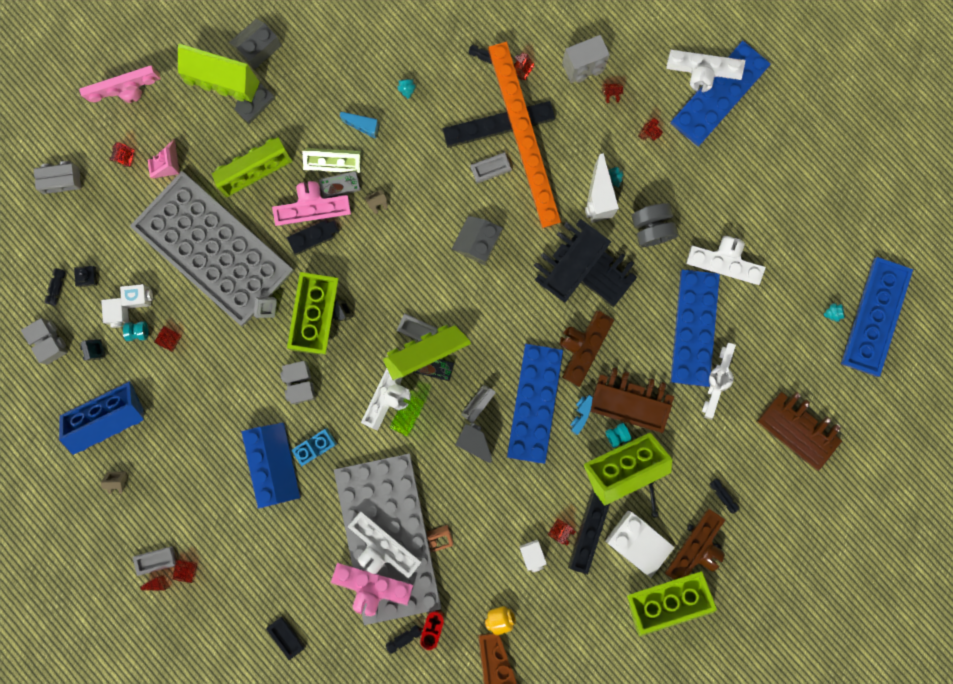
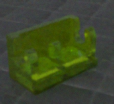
[389,395,426,437]

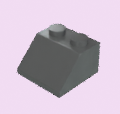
[229,18,282,70]
[452,216,503,266]
[455,422,492,463]

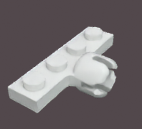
[667,50,746,92]
[686,236,766,285]
[702,343,736,420]
[361,368,411,431]
[348,511,422,579]

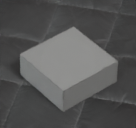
[254,297,277,318]

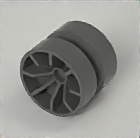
[631,203,679,247]

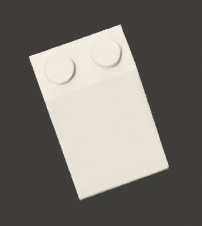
[585,154,619,223]
[605,511,675,578]

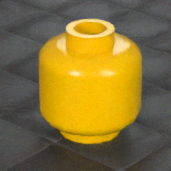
[485,606,516,635]

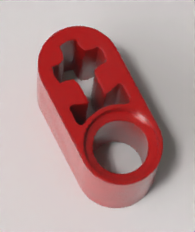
[420,610,444,650]

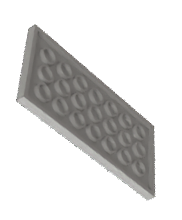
[130,171,294,327]
[334,454,442,625]

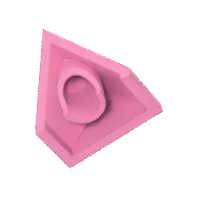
[148,138,180,178]

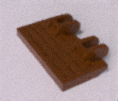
[590,368,674,433]
[756,392,842,471]

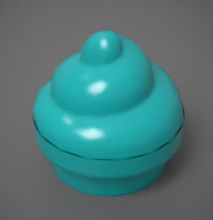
[397,79,416,99]
[608,167,624,187]
[824,303,845,322]

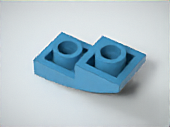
[570,395,593,435]
[291,428,337,467]

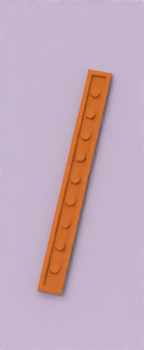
[488,41,561,229]

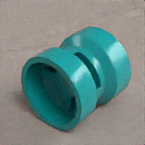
[123,321,149,341]
[605,423,631,448]

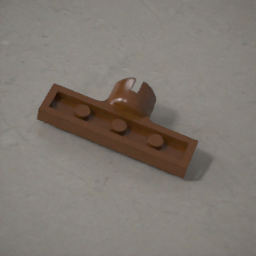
[560,311,614,387]
[665,508,726,580]

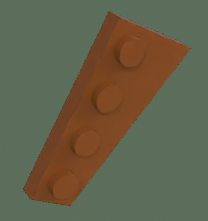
[478,633,517,684]

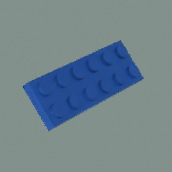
[670,41,771,147]
[841,257,913,377]
[670,270,720,387]
[507,344,563,464]

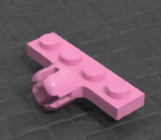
[79,65,161,103]
[272,181,351,226]
[331,563,413,616]

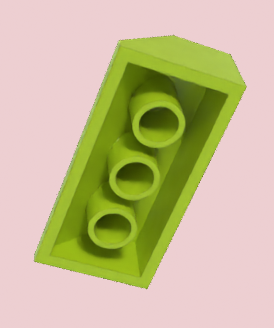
[178,43,260,102]
[211,137,293,197]
[287,272,339,355]
[383,324,471,380]
[584,433,673,506]
[627,571,717,637]

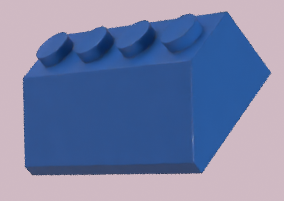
[59,381,144,455]
[241,422,301,509]

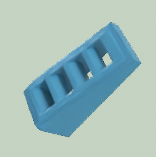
[340,112,379,139]

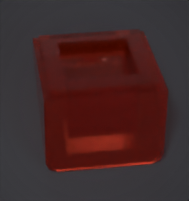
[140,575,170,591]

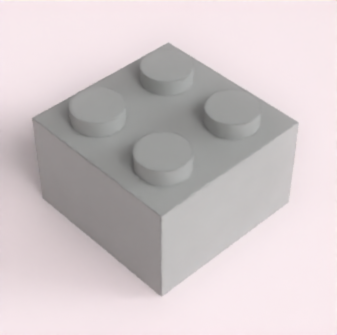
[562,35,610,83]

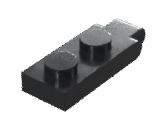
[287,220,340,256]

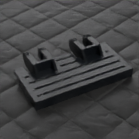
[533,219,611,303]
[554,234,637,307]

